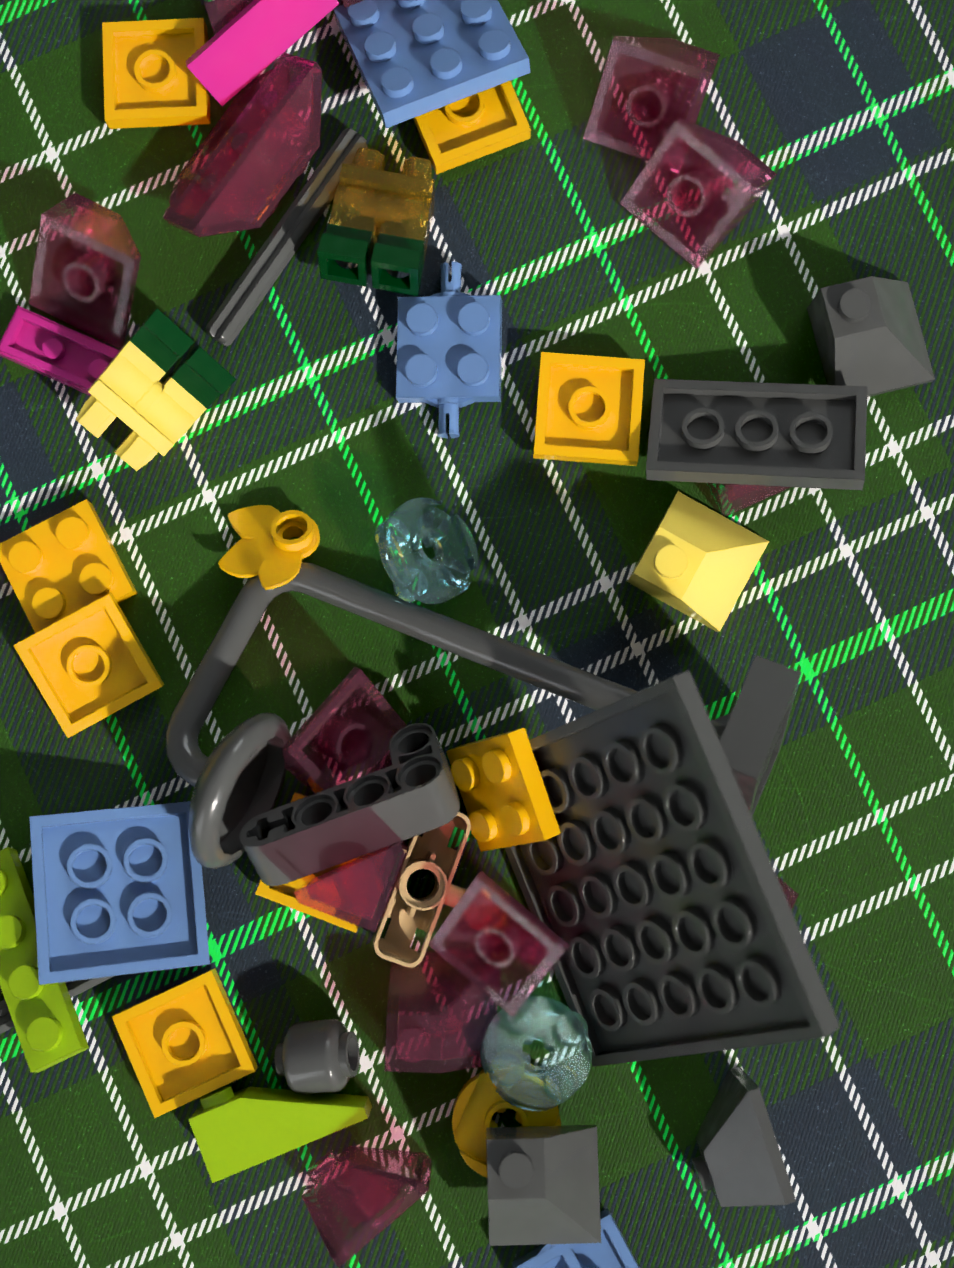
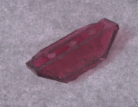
[163,53,322,237]

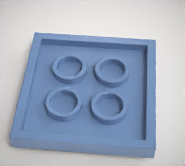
[333,0,531,128]
[29,801,210,985]

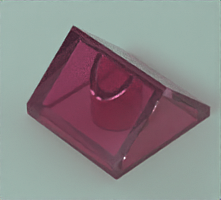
[282,667,407,793]
[294,840,408,932]

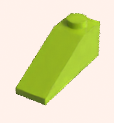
[188,1085,372,1183]

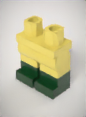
[76,308,236,471]

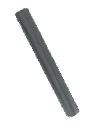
[206,128,367,347]

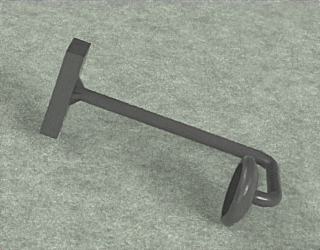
[165,561,802,869]

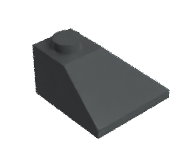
[807,276,935,397]
[692,1066,796,1207]
[486,1125,601,1246]

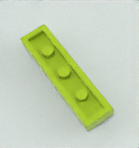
[0,847,89,1073]

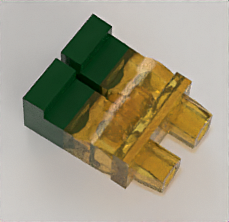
[317,147,435,296]

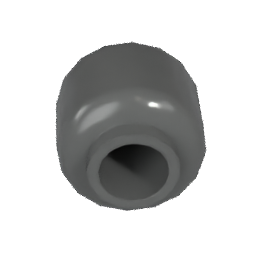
[275,1019,360,1095]

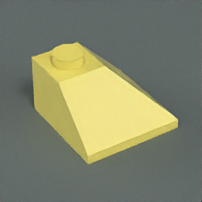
[627,491,769,632]

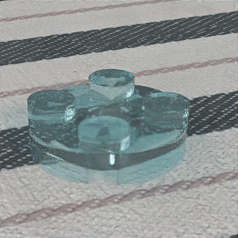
[375,497,478,605]
[481,996,592,1111]

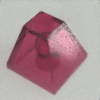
[583,36,720,172]
[620,118,777,269]
[29,193,141,348]
[429,871,569,1017]
[385,951,499,1073]
[302,1146,432,1268]

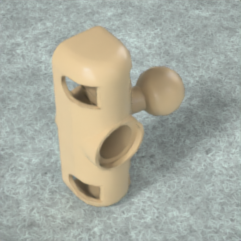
[373,812,503,968]

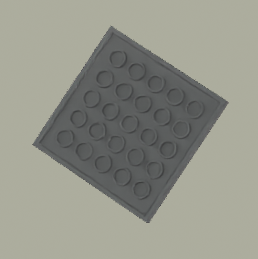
[505,670,841,1067]

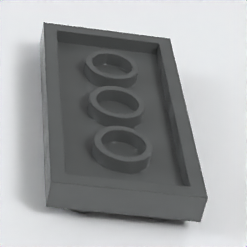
[646,379,868,490]

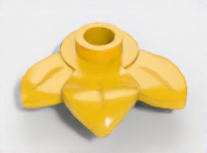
[218,505,320,590]

